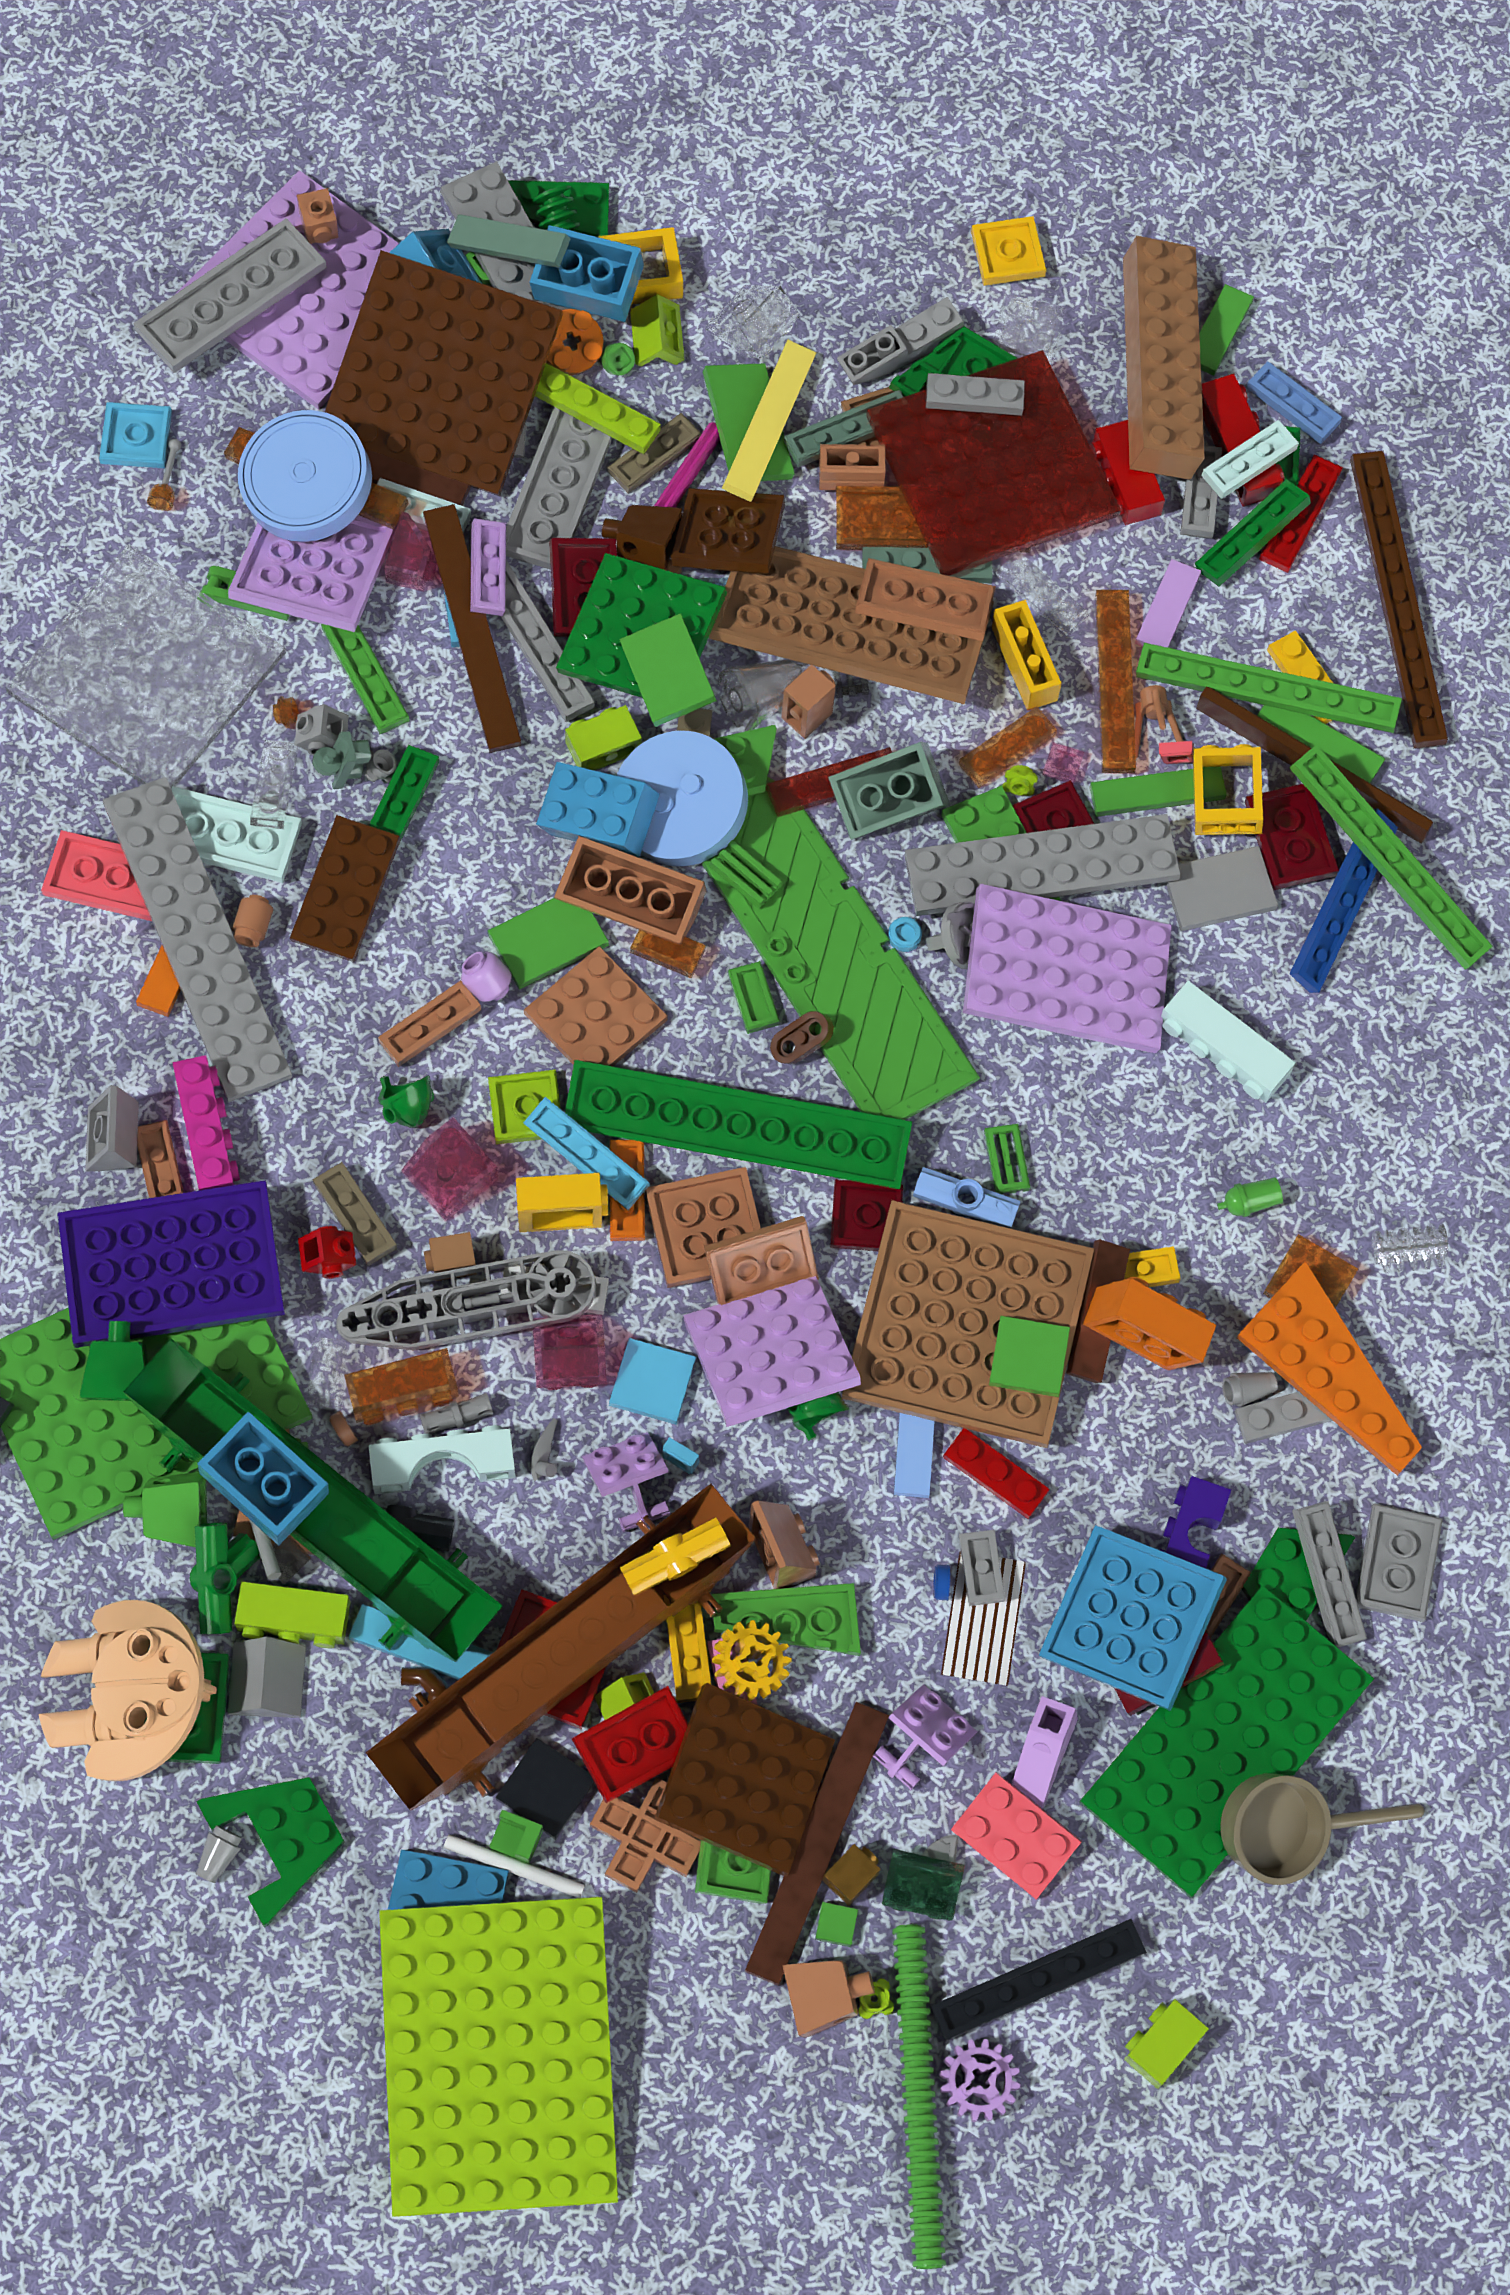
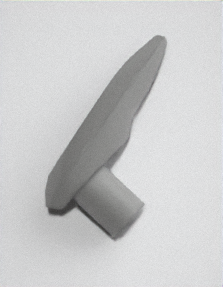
[530,1418,558,1481]

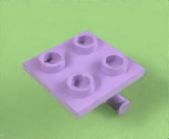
[582,1432,670,1532]
[873,1684,977,1791]

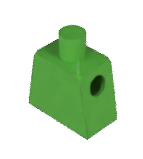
[123,1472,207,1547]

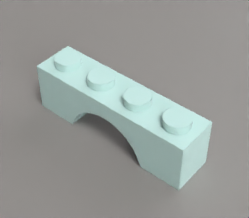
[369,1425,515,1495]

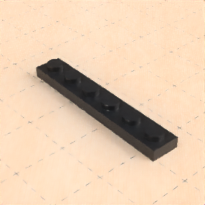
[930,1919,1147,2042]

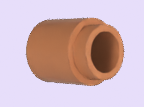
[232,894,274,947]

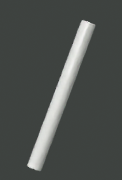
[444,1834,585,1898]

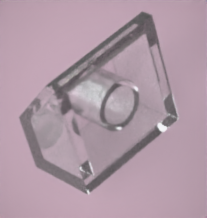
[704,285,801,359]

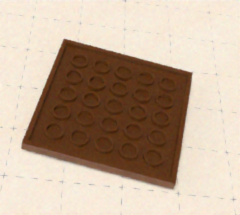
[325,250,563,497]

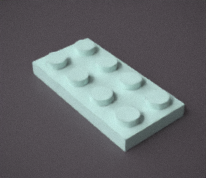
[172,786,302,883]

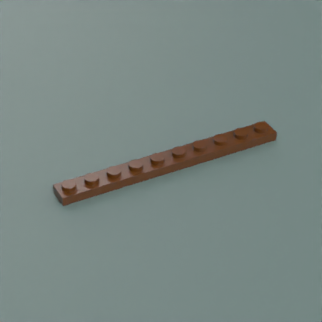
[1350,450,1448,749]

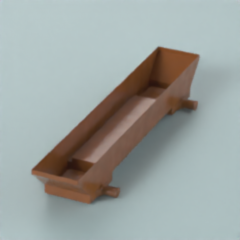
[366,1483,756,1811]

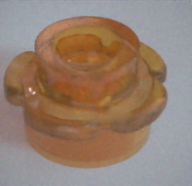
[273,696,299,728]

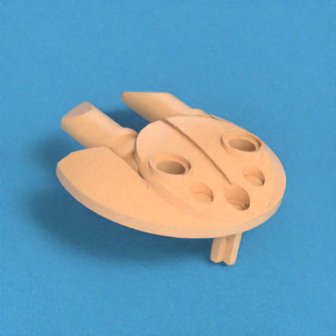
[39,1600,217,1781]

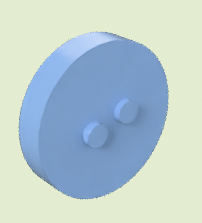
[238,410,372,542]
[616,731,748,867]

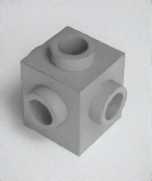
[295,704,349,756]

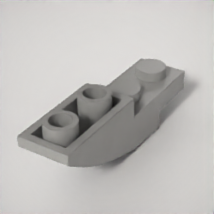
[837,297,965,385]

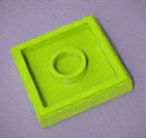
[488,1069,561,1145]

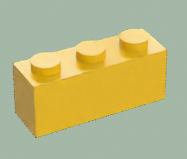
[991,600,1062,711]

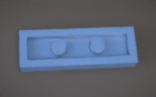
[1246,361,1342,444]

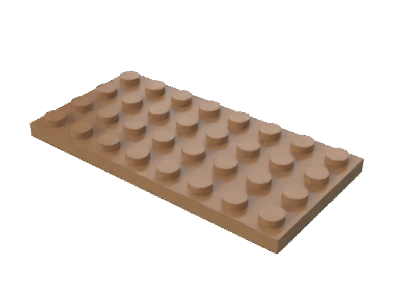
[709,546,994,704]

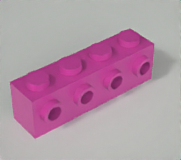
[172,1055,240,1190]

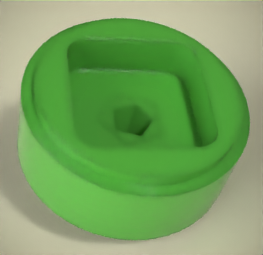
[601,343,635,375]

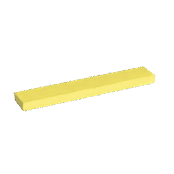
[721,339,816,502]

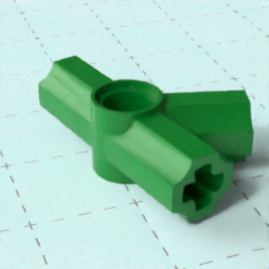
[190,1522,260,1635]

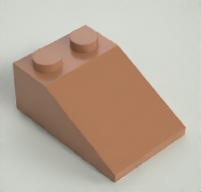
[748,1500,820,1589]

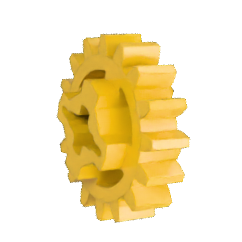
[712,1620,792,1701]

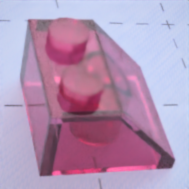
[401,1117,498,1222]
[533,1314,607,1390]

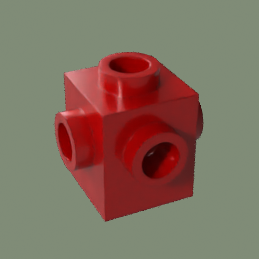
[298,1226,357,1279]

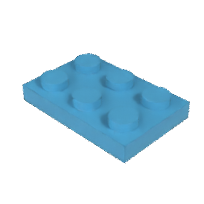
[388,1849,509,1910]

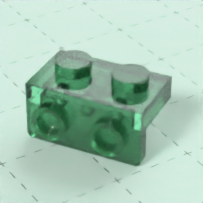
[882,1849,965,1921]

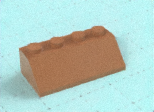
[554,836,706,945]

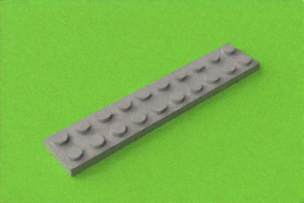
[103,777,292,1103]

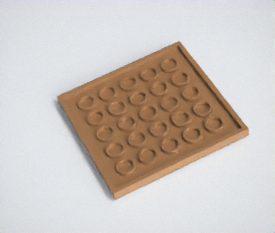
[842,1201,1094,1448]

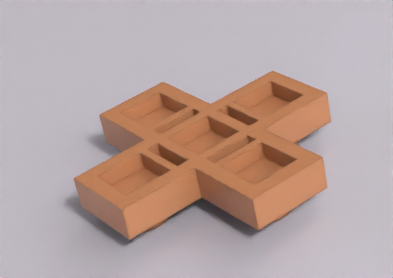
[590,1777,701,1893]

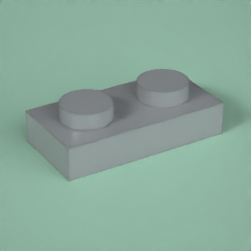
[959,1530,1005,1606]

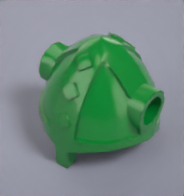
[378,1075,435,1128]
[787,1392,849,1441]

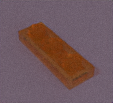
[959,707,1057,788]

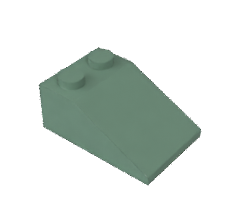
[828,742,950,840]

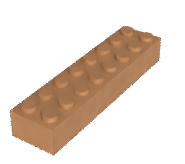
[1123,235,1205,480]

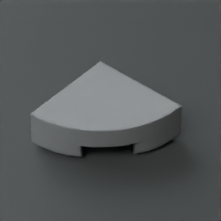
[918,1835,958,1873]

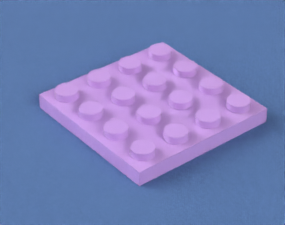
[228,516,395,632]
[683,1276,861,1427]

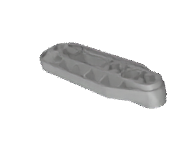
[336,1250,596,1351]

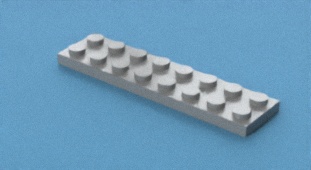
[904,814,1181,916]

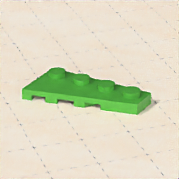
[712,1583,861,1656]

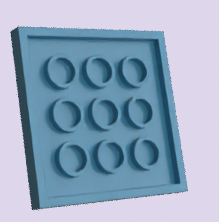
[1039,1525,1227,1711]

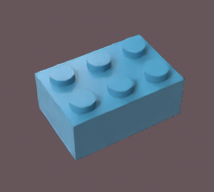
[529,225,644,322]
[536,762,660,857]
[197,1412,329,1546]

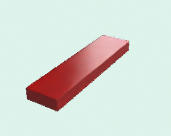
[1259,454,1343,573]

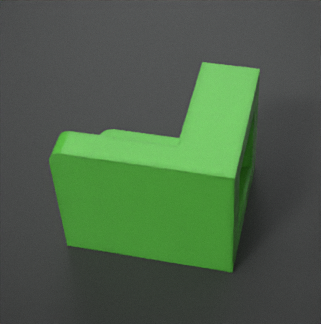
[490,1810,543,1864]

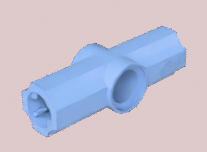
[913,1167,1021,1229]

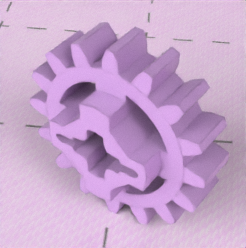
[939,2039,1021,2122]

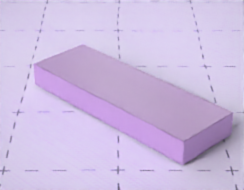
[470,518,506,616]
[1135,559,1201,648]

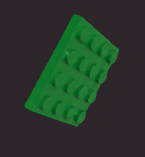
[556,553,727,698]

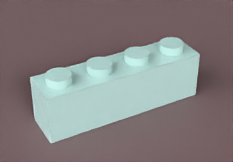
[1161,981,1296,1103]

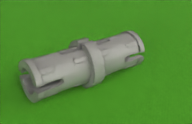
[419,1393,493,1434]

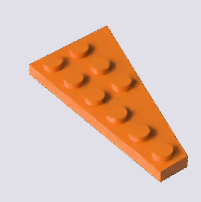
[1237,1261,1422,1476]

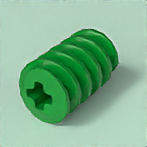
[533,186,580,231]

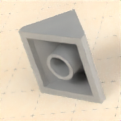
[85,1085,139,1172]
[228,1637,306,1718]

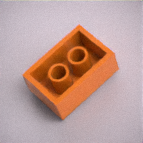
[1083,1277,1216,1370]

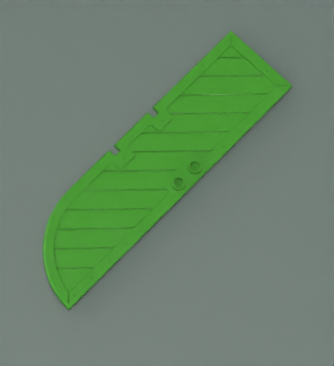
[701,777,980,1120]

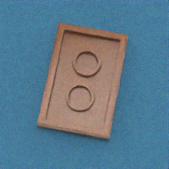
[704,1216,819,1305]

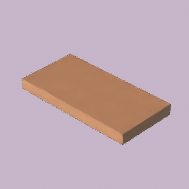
[855,558,996,641]

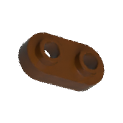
[770,1011,834,1064]

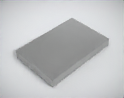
[1165,846,1278,932]
[1356,1503,1443,1622]

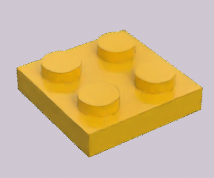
[971,216,1046,286]

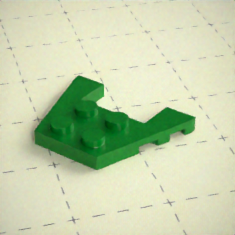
[889,326,1018,452]
[196,1777,345,1927]

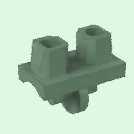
[312,731,371,789]

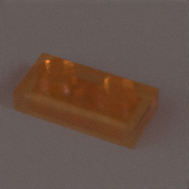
[630,930,706,979]

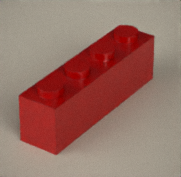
[1201,374,1284,507]

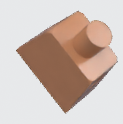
[783,1961,875,2038]

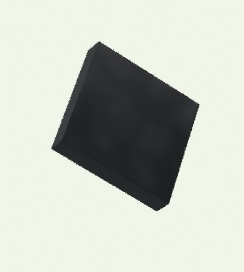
[495,1738,595,1840]

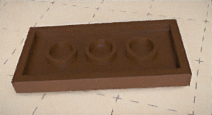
[290,815,401,962]

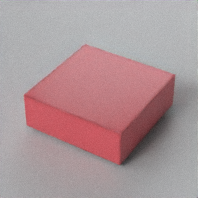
[1159,741,1195,764]

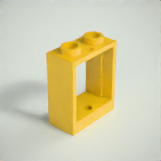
[599,227,683,304]
[1193,744,1263,835]
[516,1173,608,1233]

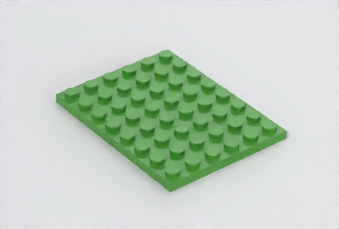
[0,1308,313,1540]

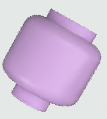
[461,952,512,1002]

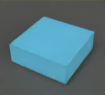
[662,1437,699,1474]

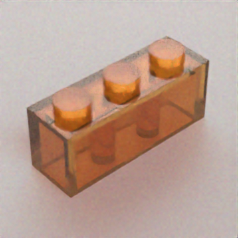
[344,1348,459,1425]

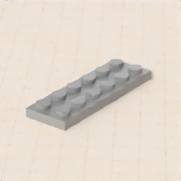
[440,161,571,336]
[133,218,327,373]
[506,407,613,570]

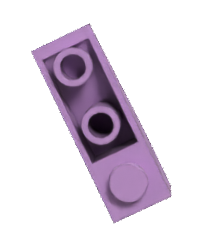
[1012,1696,1078,1809]

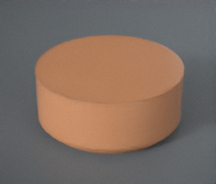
[329,1410,359,1447]

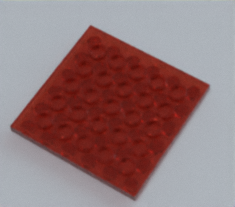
[866,350,1121,576]

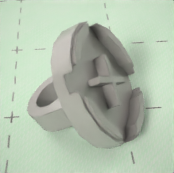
[925,902,975,969]

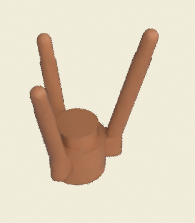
[1132,685,1184,759]

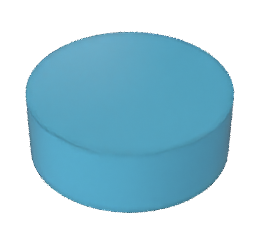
[888,917,922,952]

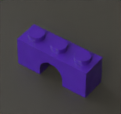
[1158,1476,1231,1569]

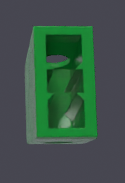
[80,1321,148,1401]

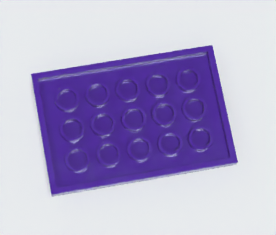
[57,1180,285,1348]

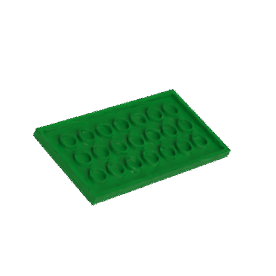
[1079,1585,1374,1899]

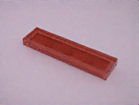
[766,747,892,817]

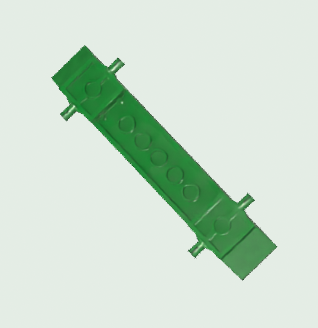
[123,1338,502,1662]

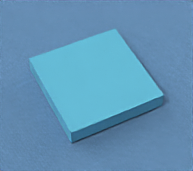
[99,402,172,468]
[609,1338,696,1425]

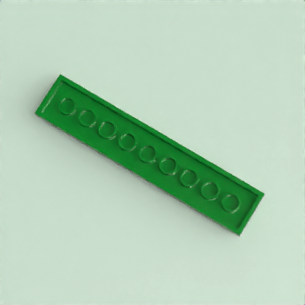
[565,1060,912,1189]

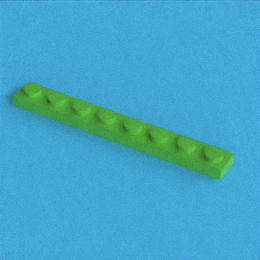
[1136,643,1402,733]
[1290,744,1493,970]

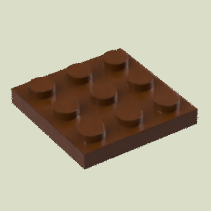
[671,488,785,574]

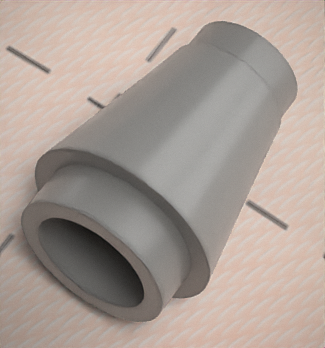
[1222,1372,1277,1407]
[195,1825,242,1883]

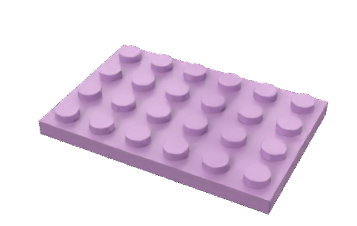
[963,884,1171,1053]

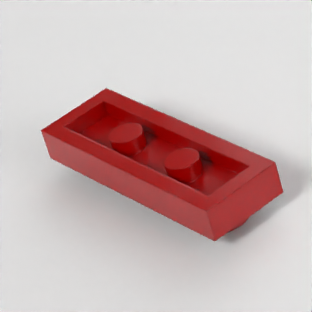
[943,1428,1050,1519]

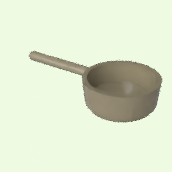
[1221,1773,1425,1885]

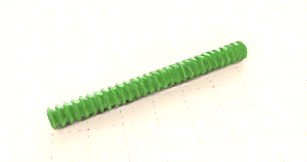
[892,1924,946,2269]

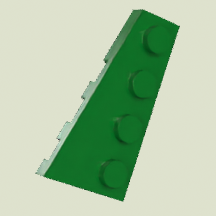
[508,180,609,237]

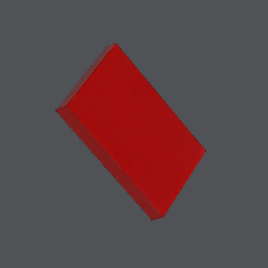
[571,1686,688,1803]

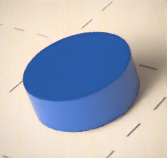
[933,1564,950,1601]

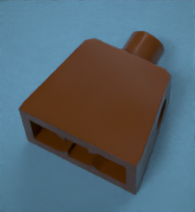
[602,505,682,570]

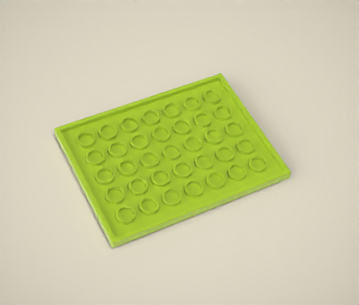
[379,1897,618,2217]

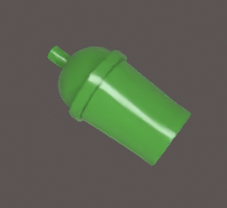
[1217,1177,1283,1217]

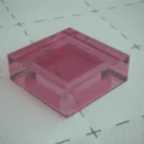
[1042,742,1084,785]

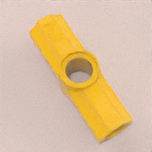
[620,1518,731,1596]

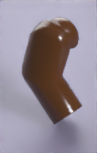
[401,1667,448,1702]

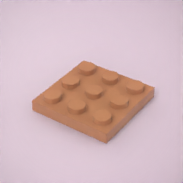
[524,946,668,1066]
[645,1167,761,1288]

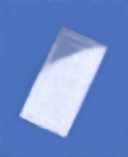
[307,1337,348,1410]

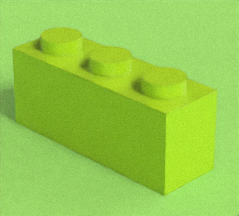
[234,1582,351,1649]

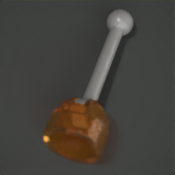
[147,439,181,511]

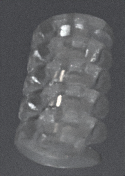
[1372,1224,1448,1274]

